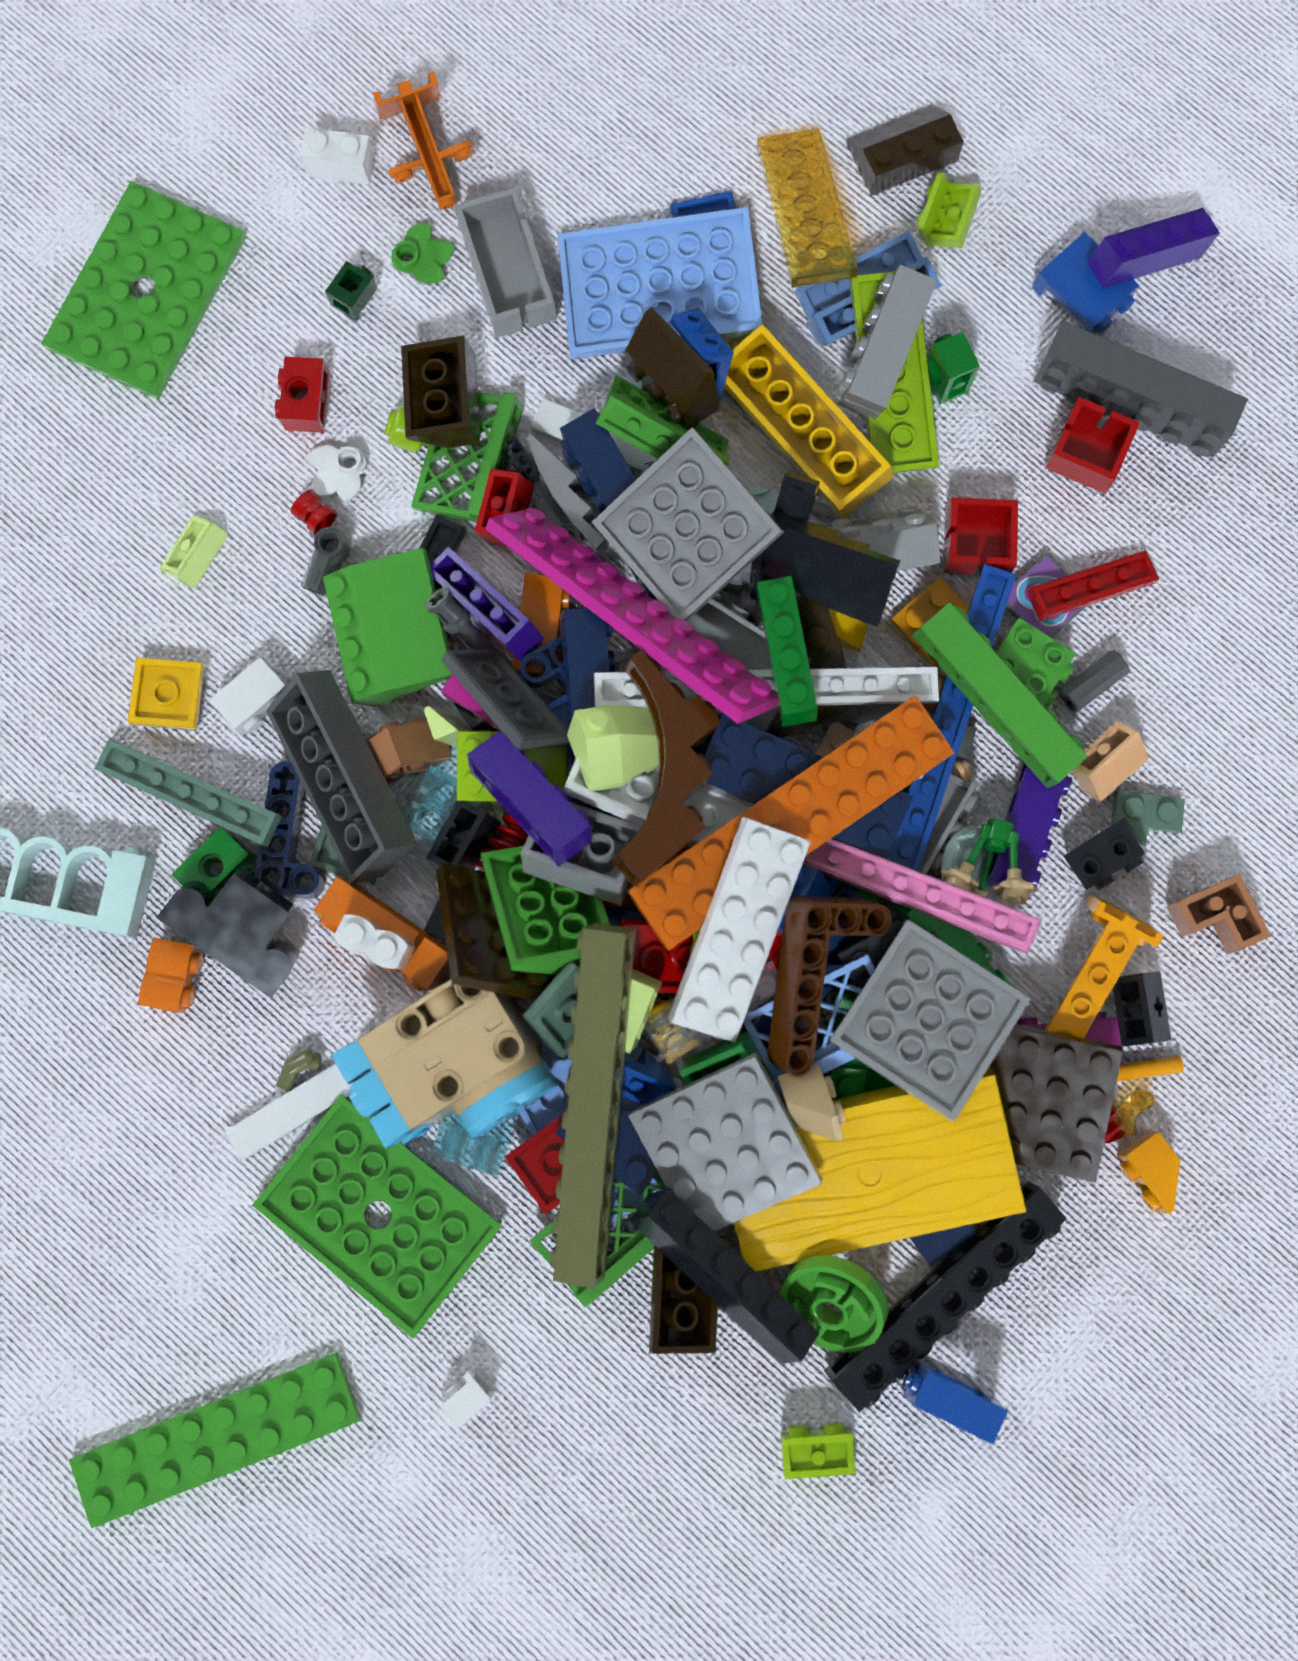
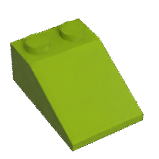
[457,731,567,802]

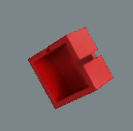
[1045,397,1140,494]
[943,497,1018,575]

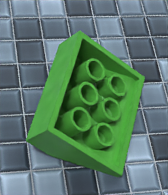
[323,548,452,707]
[481,846,610,975]

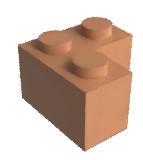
[365,718,453,786]
[1166,874,1271,954]

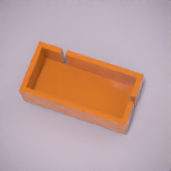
[313,877,450,992]

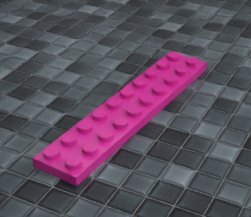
[485,508,779,724]

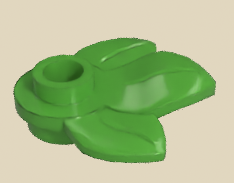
[391,223,455,284]

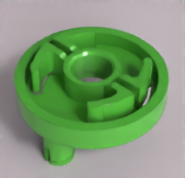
[780,1255,888,1353]

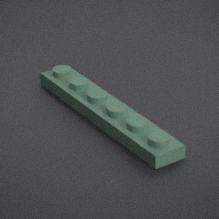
[94,739,282,847]

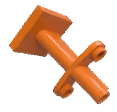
[373,71,474,210]

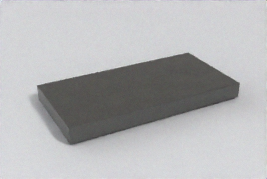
[441,649,569,750]

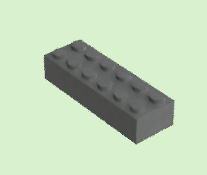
[1033,321,1249,458]
[266,670,417,884]

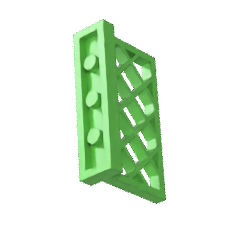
[596,375,730,466]
[411,392,524,523]
[530,1173,667,1308]

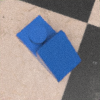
[621,1049,676,1105]

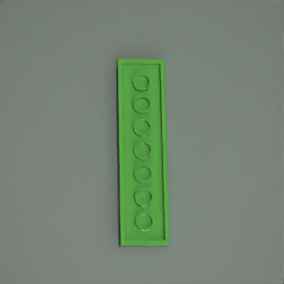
[69,1352,361,1529]

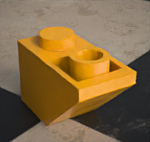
[1117,1131,1180,1215]

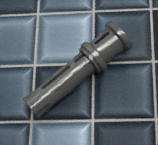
[425,587,495,650]

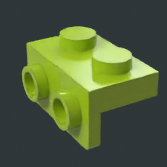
[917,172,982,248]
[780,1422,856,1479]

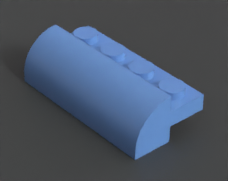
[794,230,942,346]

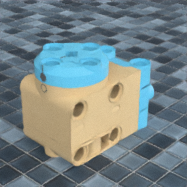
[331,980,559,1149]

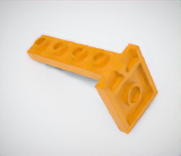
[1045,893,1164,1038]

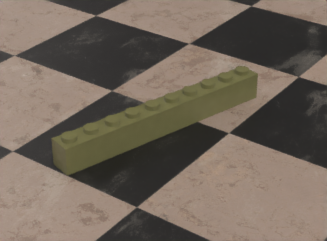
[550,923,636,1289]

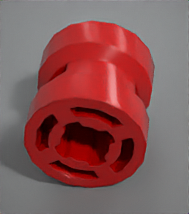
[290,489,337,536]

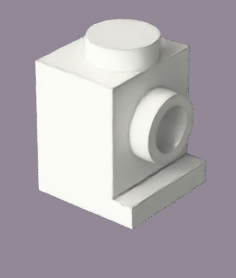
[437,1367,494,1429]

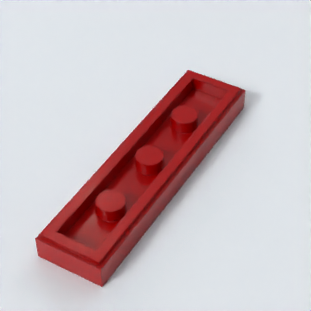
[1026,550,1159,622]

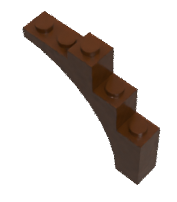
[612,650,721,888]

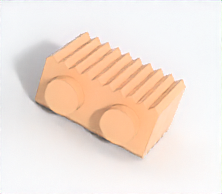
[1072,721,1150,802]

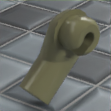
[276,1049,322,1091]

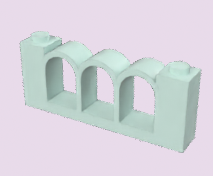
[0,827,156,939]

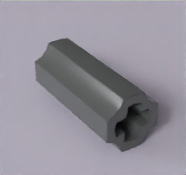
[1058,650,1130,713]

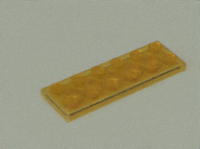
[757,128,857,287]

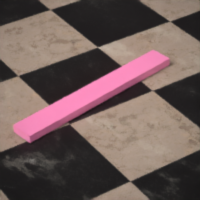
[802,838,1042,955]

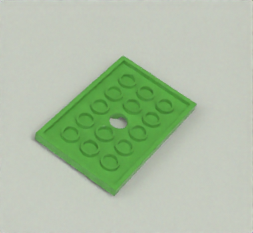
[41,181,246,400]
[252,1095,503,1339]

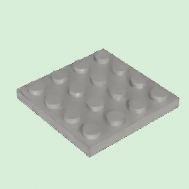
[592,427,784,621]
[829,920,1031,1122]
[628,1053,822,1231]

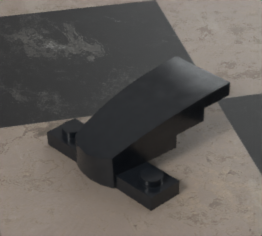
[749,471,901,627]

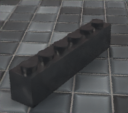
[629,1188,820,1364]

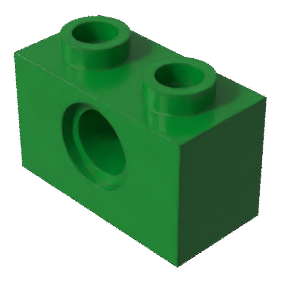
[927,332,980,405]
[171,826,256,899]

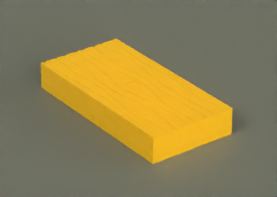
[734,1066,1026,1271]

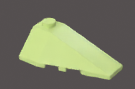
[567,705,707,791]

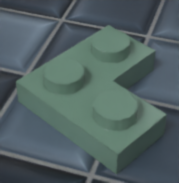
[1111,790,1185,860]

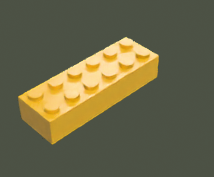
[724,324,893,519]

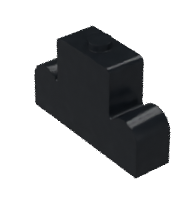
[156,868,296,998]

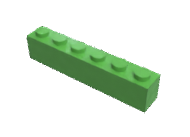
[912,602,1088,788]

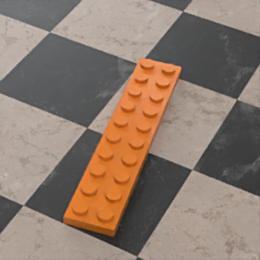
[627,695,955,951]

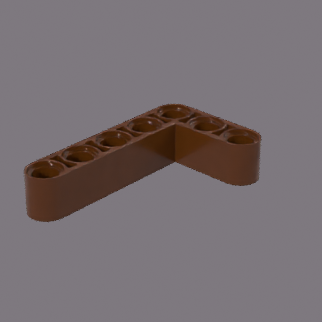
[768,896,891,1076]

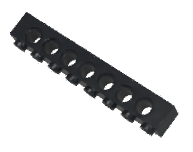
[824,1181,1067,1413]

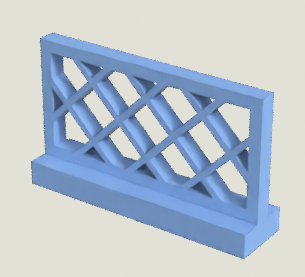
[743,954,875,1095]

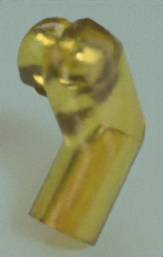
[1118,1088,1154,1136]

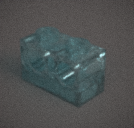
[403,765,469,845]
[430,1121,511,1177]

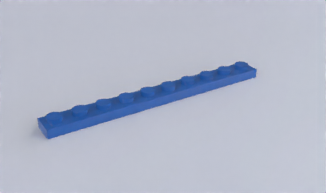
[887,564,1016,872]

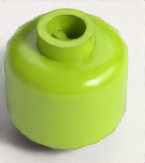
[384,405,429,453]

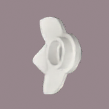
[305,444,366,502]

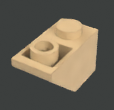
[778,1064,846,1141]

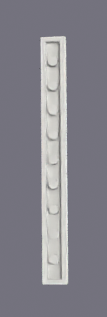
[593,667,939,708]

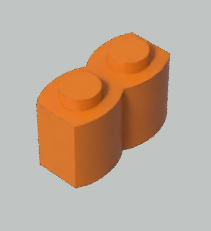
[138,937,203,1013]

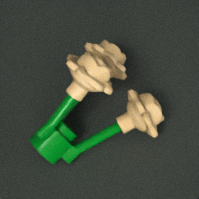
[941,819,1037,905]

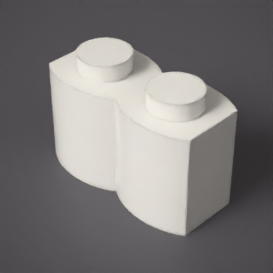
[333,914,416,969]

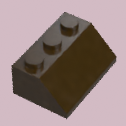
[846,105,964,196]
[625,307,720,431]
[401,335,481,448]
[649,1245,718,1354]

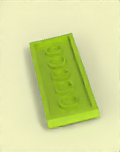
[849,269,939,474]

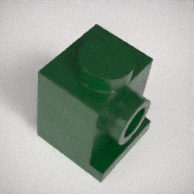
[325,260,377,321]

